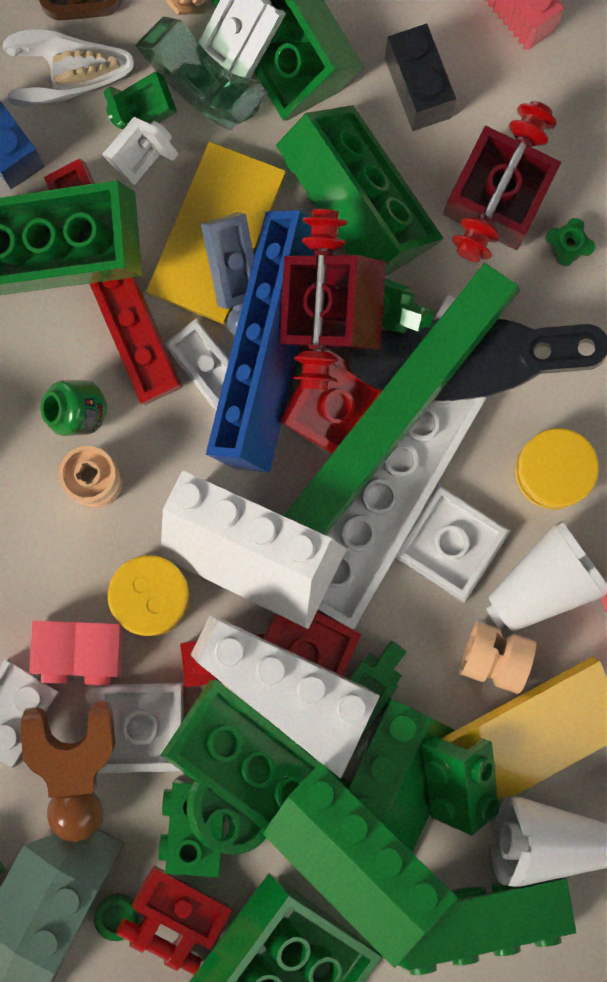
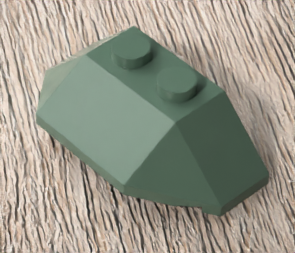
[0,829,125,982]

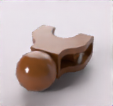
[21,701,116,842]

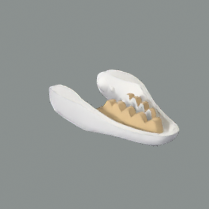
[2,29,134,106]

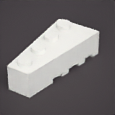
[191,614,379,779]

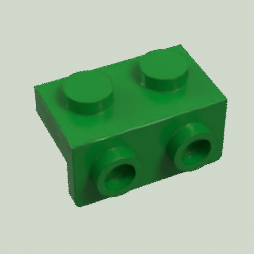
[422,736,499,836]

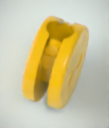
[515,428,599,510]
[108,555,190,636]

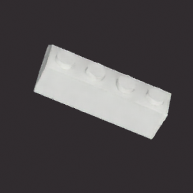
[161,470,347,629]

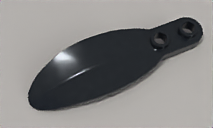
[347,319,607,401]

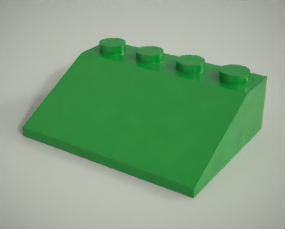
[189,873,382,982]

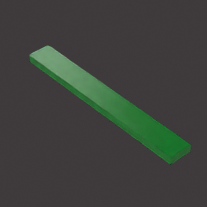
[284,262,520,535]

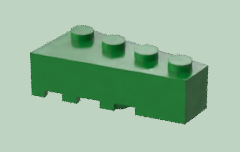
[380,878,577,975]

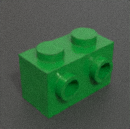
[158,779,225,877]

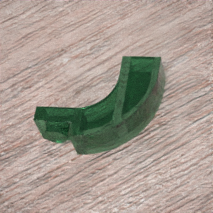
[135,16,269,130]

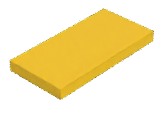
[146,142,286,325]
[441,656,607,801]

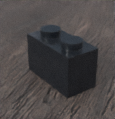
[384,23,456,131]

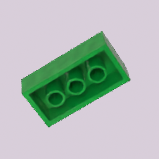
[0,180,142,295]

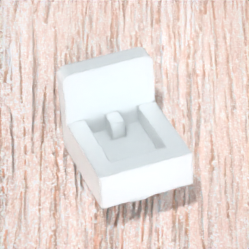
[102,117,179,185]

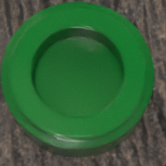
[94,893,140,941]

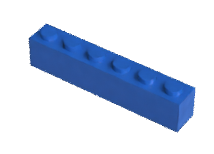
[205,210,319,473]

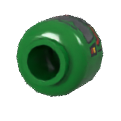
[40,380,107,436]

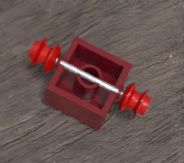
[443,101,562,262]
[279,209,386,390]

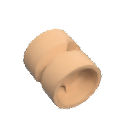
[59,446,123,508]
[460,621,537,694]

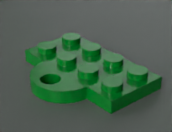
[160,680,349,855]

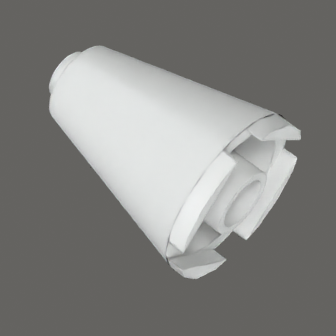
[486,521,607,632]
[490,796,607,888]

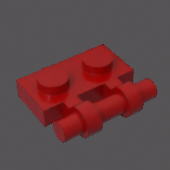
[116,865,232,975]

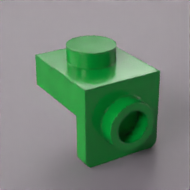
[103,71,177,130]

